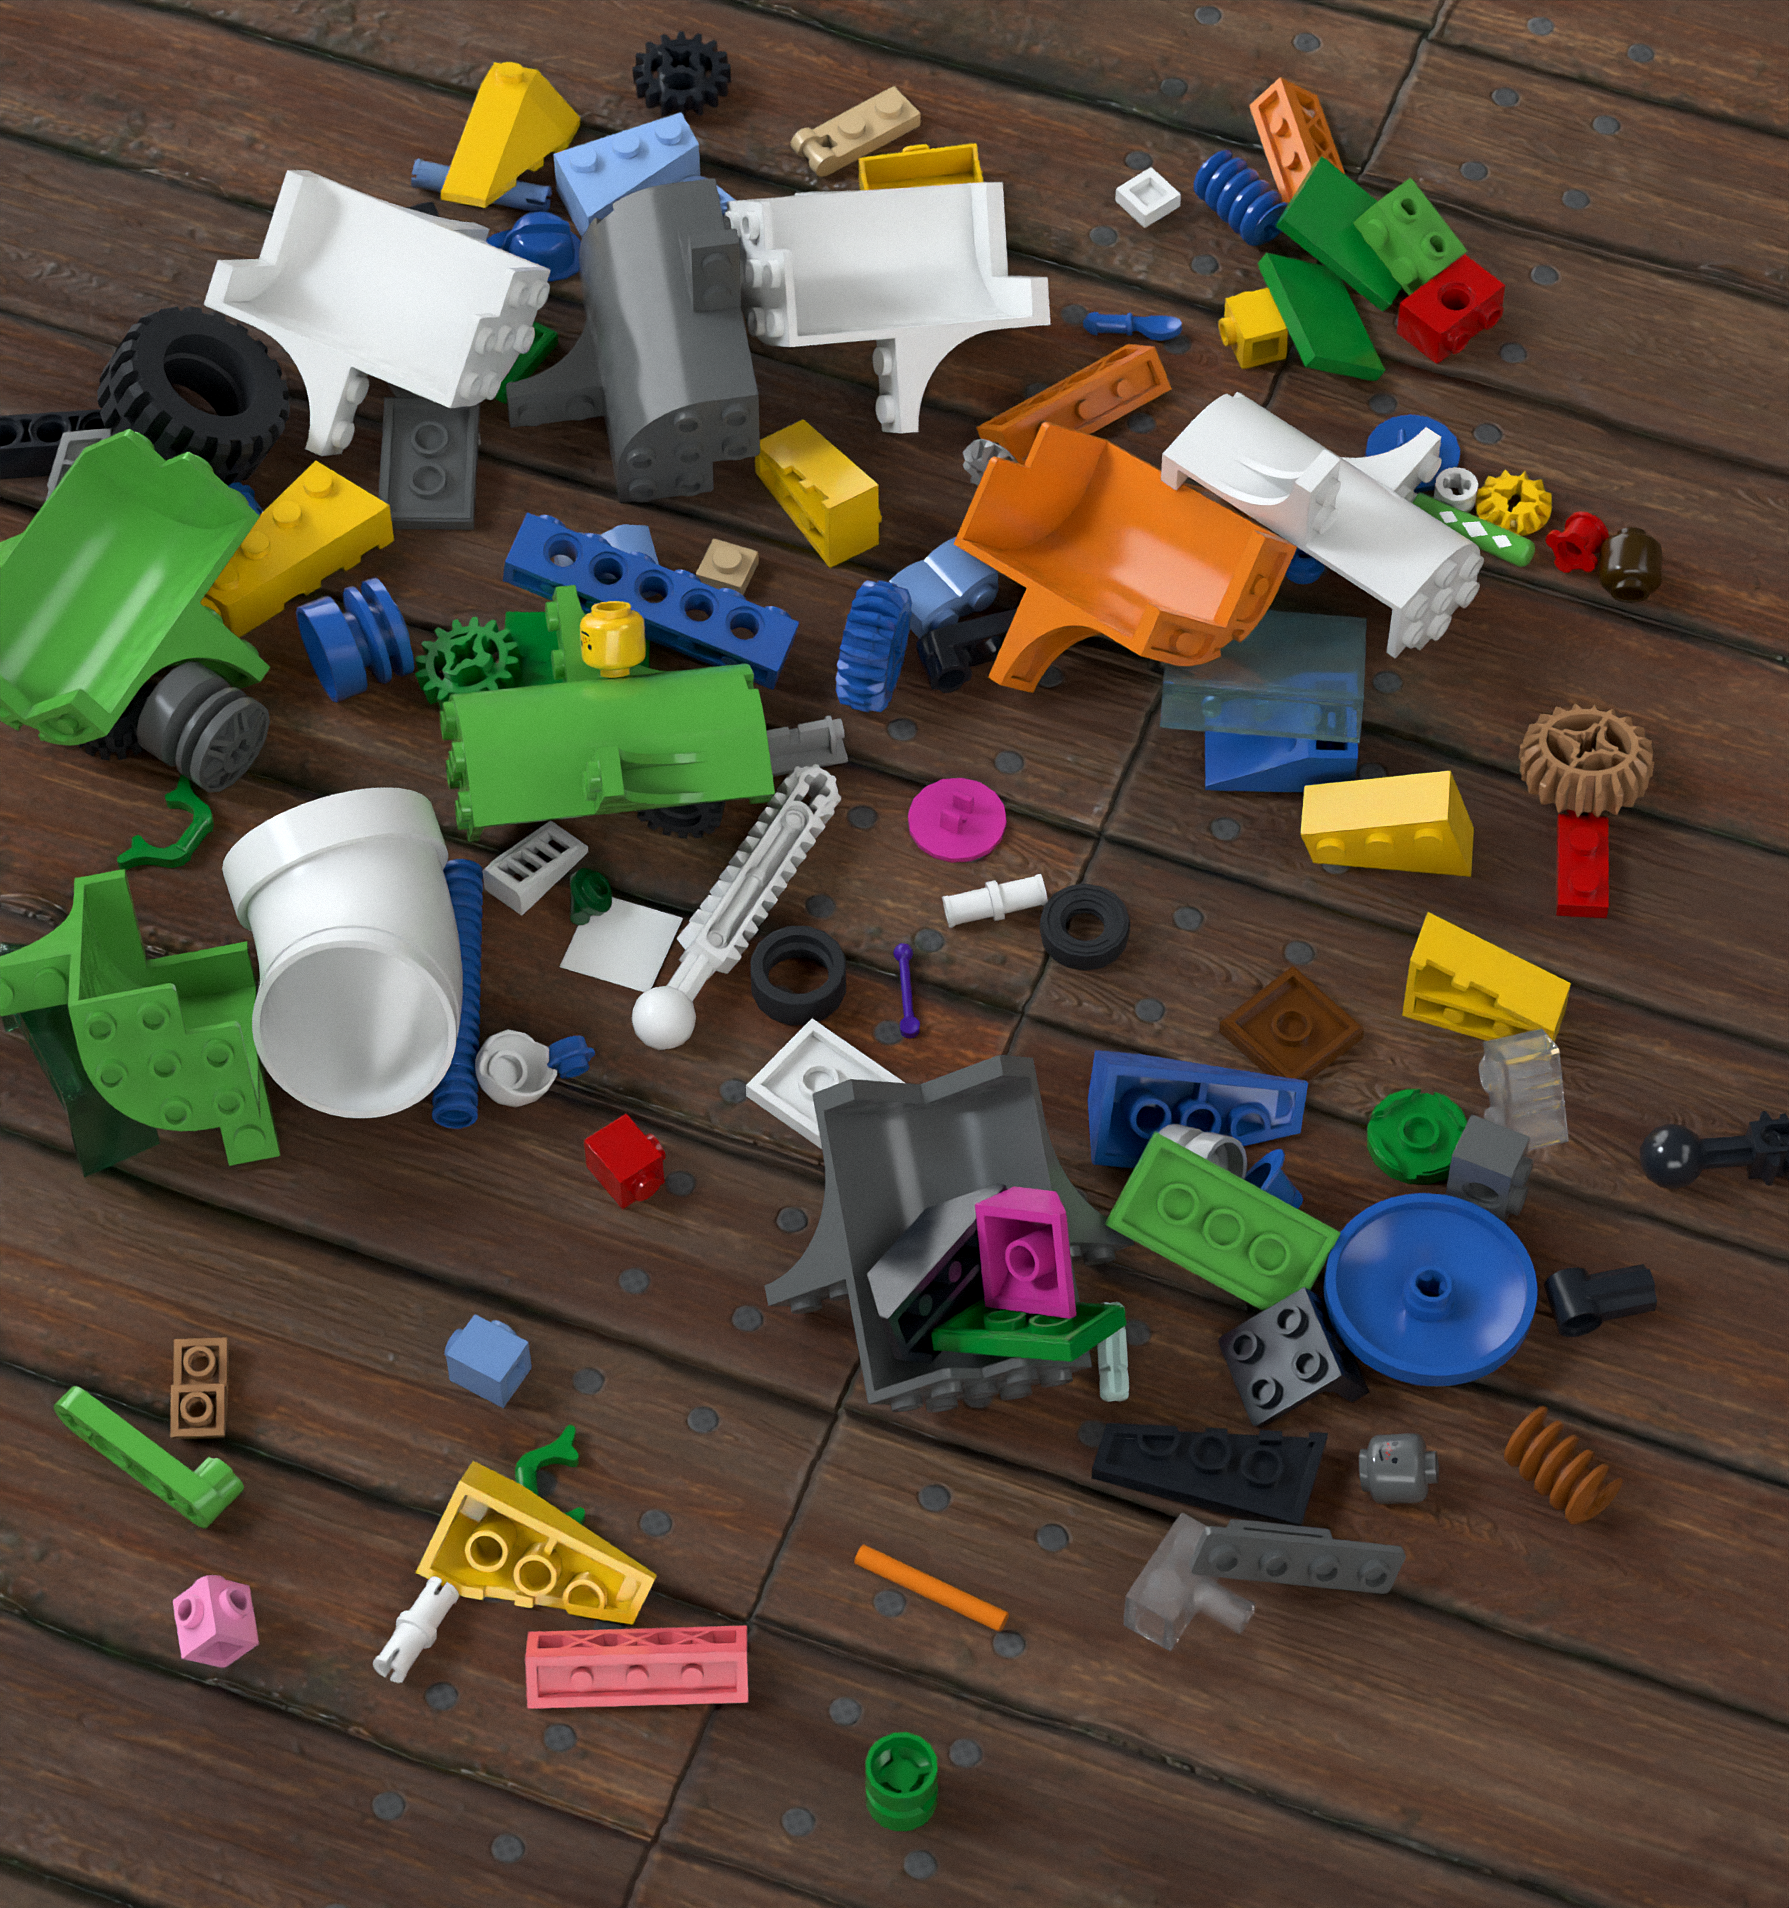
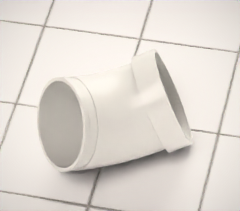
[222,788,463,1118]

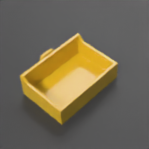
[859,143,984,190]

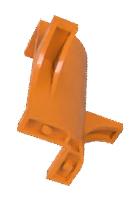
[954,422,1297,693]

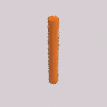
[854,1544,1009,1632]

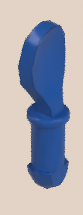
[1083,312,1183,341]

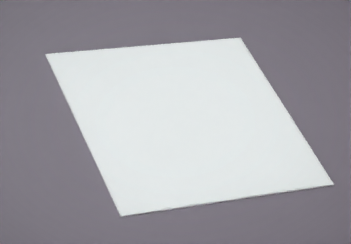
[560,897,683,992]

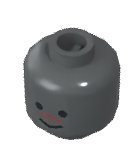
[1359,1433,1439,1504]

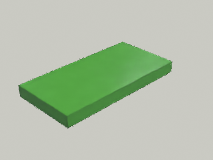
[1104,1132,1341,1311]

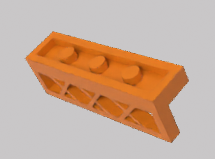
[1249,78,1345,203]
[976,344,1172,465]

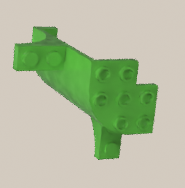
[0,429,270,746]
[440,585,775,842]
[0,869,280,1166]

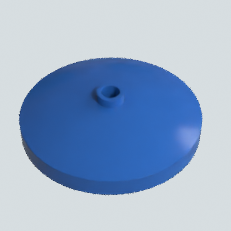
[1324,1193,1537,1386]

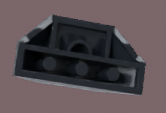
[867,1183,1007,1364]

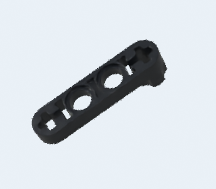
[916,608,1017,693]

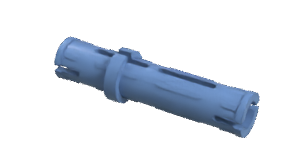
[411,158,552,212]

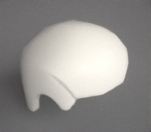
[475,1029,557,1107]

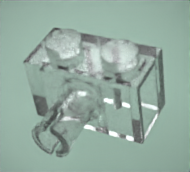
[1479,1029,1569,1151]
[1123,1513,1256,1651]

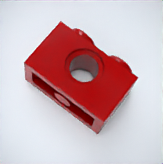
[1396,254,1505,364]

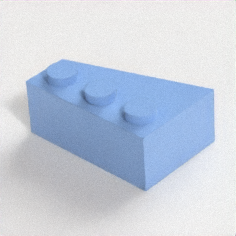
[554,112,700,238]

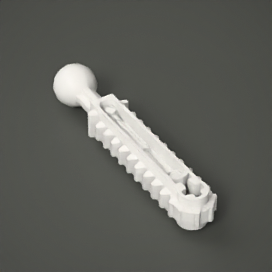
[632,764,841,1050]

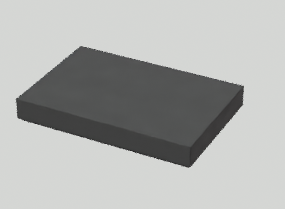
[379,397,480,530]

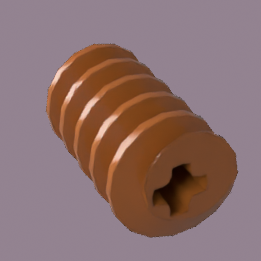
[1504,1405,1623,1525]

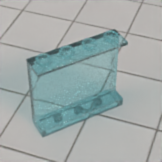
[1160,610,1367,743]

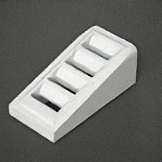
[483,821,588,915]

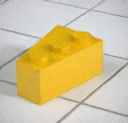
[1402,912,1571,1059]

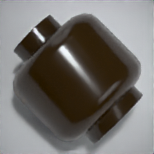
[1599,527,1663,603]

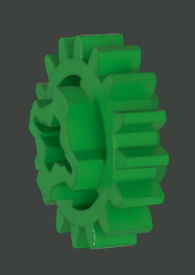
[415,617,523,711]

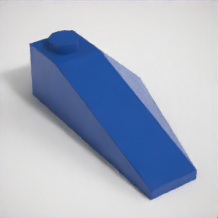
[1088,1050,1308,1168]

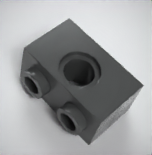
[1446,1114,1534,1223]

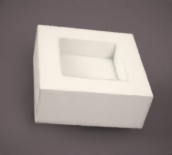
[1115,167,1181,228]

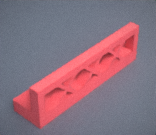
[525,1626,748,1709]

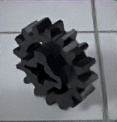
[633,31,731,118]

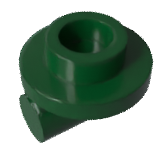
[570,868,612,925]

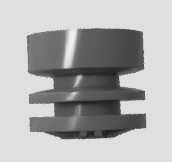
[136,661,270,793]

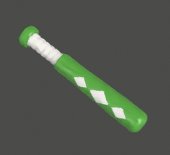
[1410,492,1535,567]

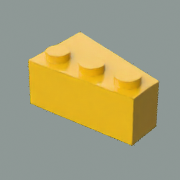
[755,419,882,568]
[1301,771,1474,877]

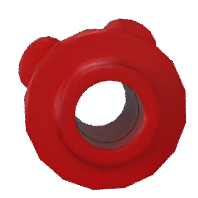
[1545,511,1609,573]

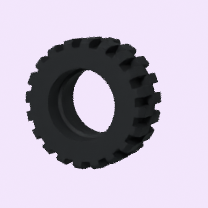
[97,306,290,486]

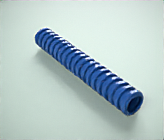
[432,859,483,1129]

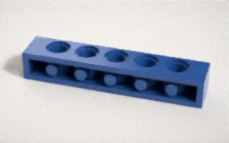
[503,512,799,690]

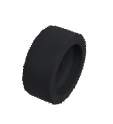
[751,926,846,1025]

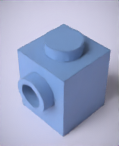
[444,1314,532,1408]

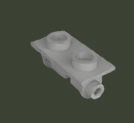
[767,715,848,777]

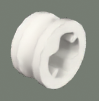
[1434,467,1478,513]

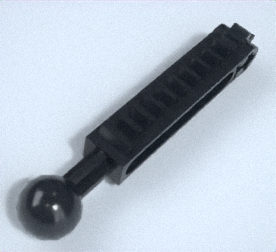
[1639,1111,1789,1189]

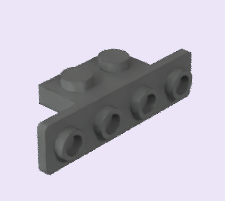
[1189,1519,1406,1594]

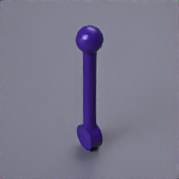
[893,943,920,1039]

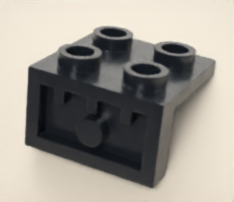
[1218,1287,1370,1429]

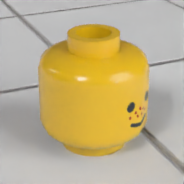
[580,601,646,678]

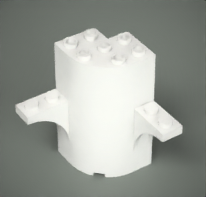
[204,170,551,456]
[723,182,1050,433]
[1161,392,1484,658]

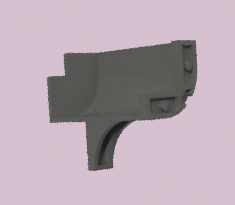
[505,178,760,504]
[765,1055,1134,1413]

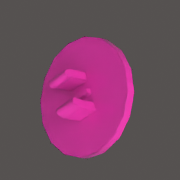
[908,778,1007,863]

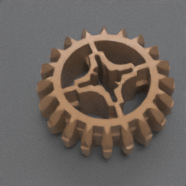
[1519,703,1654,818]

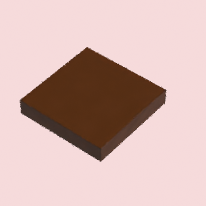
[1219,966,1364,1082]

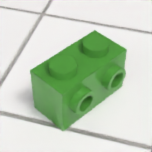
[1353,177,1467,296]

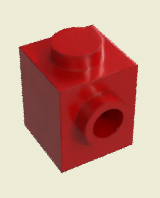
[584,1114,666,1209]

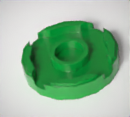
[1367,1089,1468,1185]

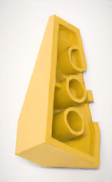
[441,62,580,208]
[416,1461,657,1625]

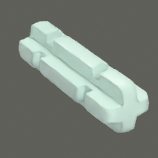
[1097,1302,1129,1402]

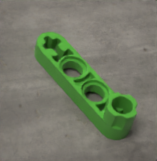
[54,1386,244,1528]

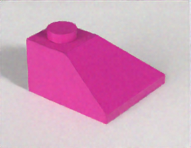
[975,1186,1076,1319]

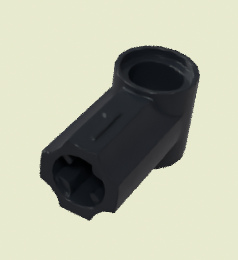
[1543,1264,1657,1337]

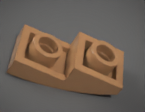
[170,1337,229,1440]

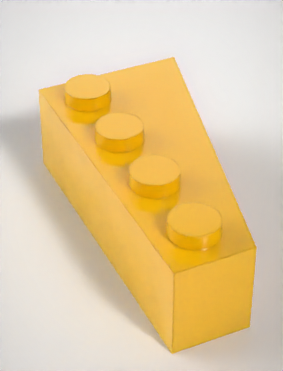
[204,461,394,638]

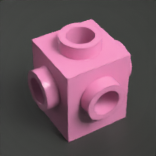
[173,1575,259,1668]

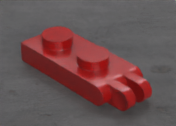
[1556,809,1609,919]

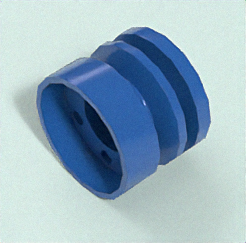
[296,577,415,703]

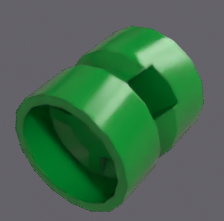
[865,1732,938,1831]

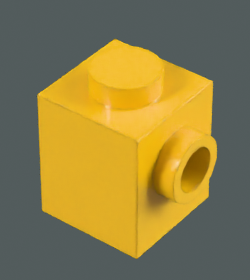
[1219,288,1289,370]

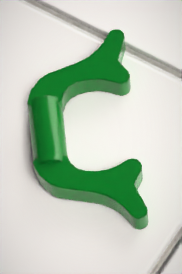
[117,774,214,870]
[515,1425,585,1525]

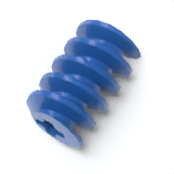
[1194,149,1289,246]

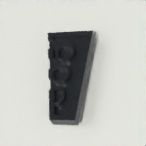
[1091,1423,1328,1526]

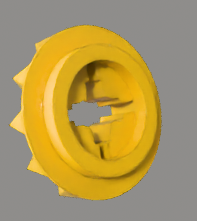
[1475,469,1552,536]

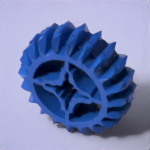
[835,580,912,712]

